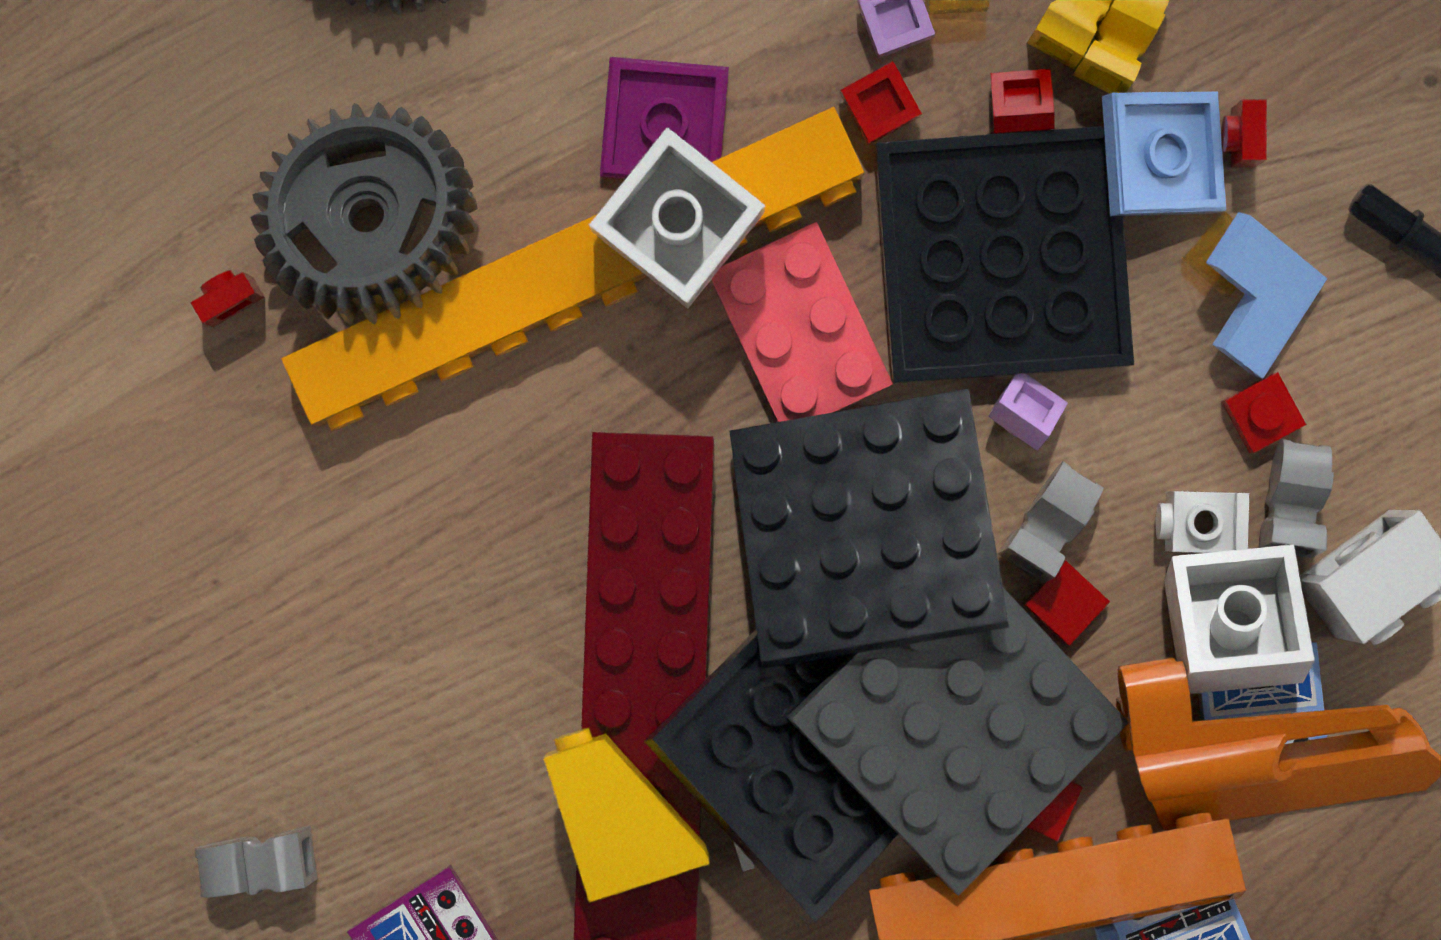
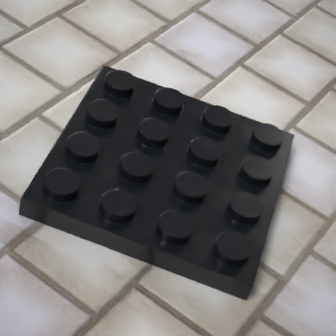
[875,126,1134,384]
[729,389,1010,668]
[644,629,897,923]

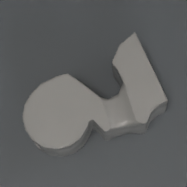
[1259,439,1334,558]
[997,461,1104,583]
[195,826,318,898]

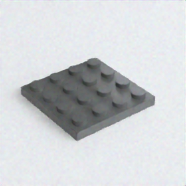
[787,588,1129,896]

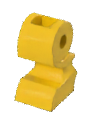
[1027,0,1112,70]
[1073,0,1169,93]

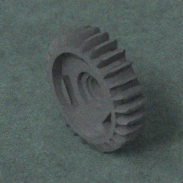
[250,102,478,324]

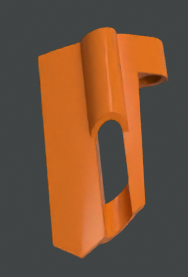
[1116,658,1441,831]

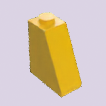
[544,728,709,902]

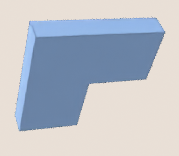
[1206,212,1327,379]

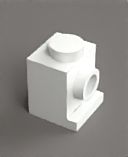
[1156,491,1249,553]

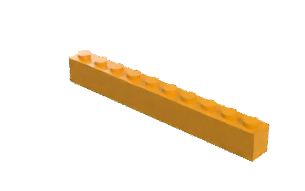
[281,107,864,432]

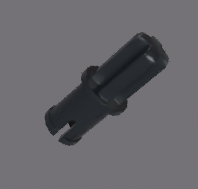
[1349,184,1441,278]

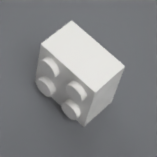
[589,127,765,308]
[1300,510,1441,645]
[1164,544,1315,694]

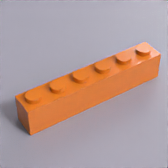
[869,813,1246,940]

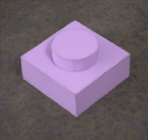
[857,0,935,58]
[988,374,1068,451]

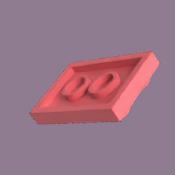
[711,221,893,422]

